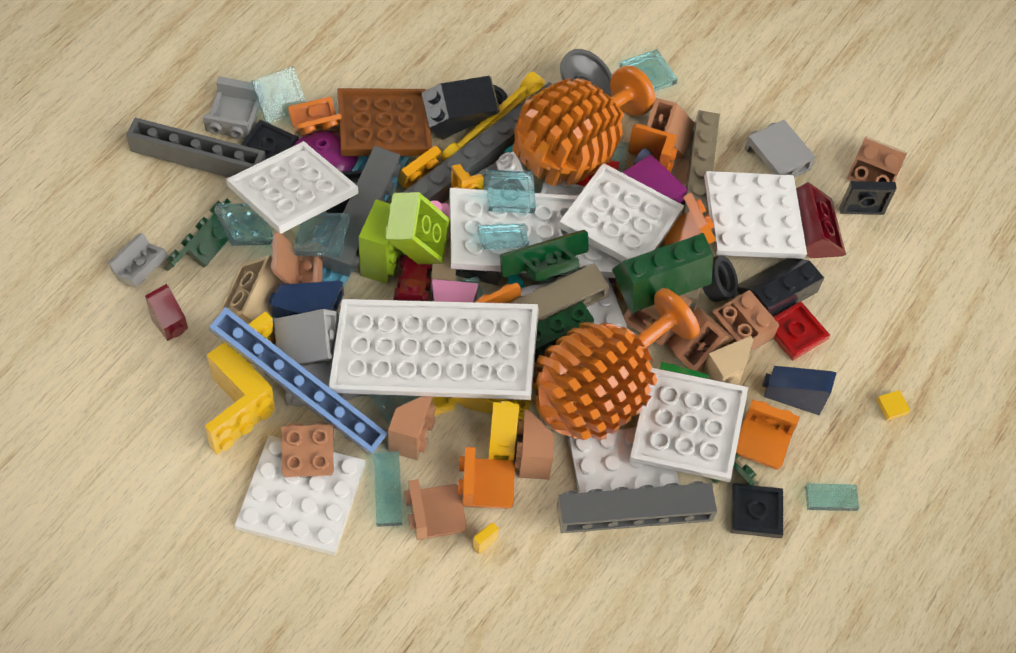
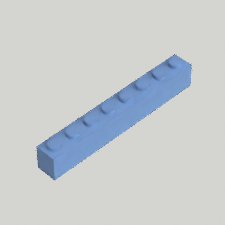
[209,307,388,455]

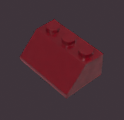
[796,182,846,258]

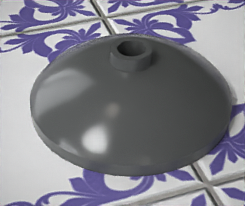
[560,49,612,97]

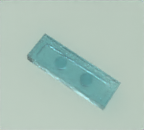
[374,452,402,527]

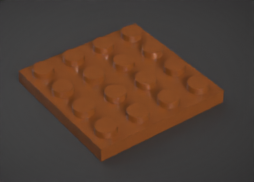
[337,88,432,156]

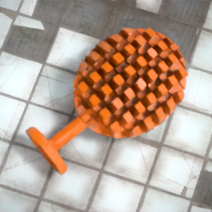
[512,65,655,186]
[532,288,700,441]

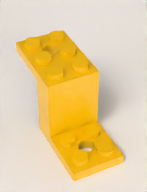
[204,311,276,455]

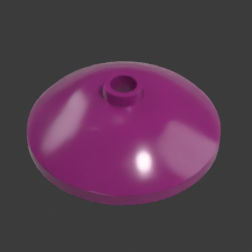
[293,130,358,172]

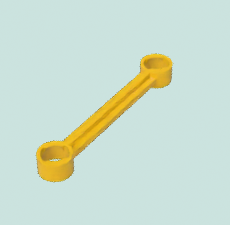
[441,71,545,162]

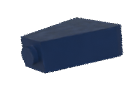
[269,281,344,318]
[762,366,837,415]

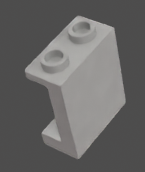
[203,76,264,139]
[745,120,815,178]
[274,309,338,365]

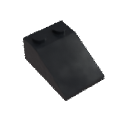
[422,76,500,140]

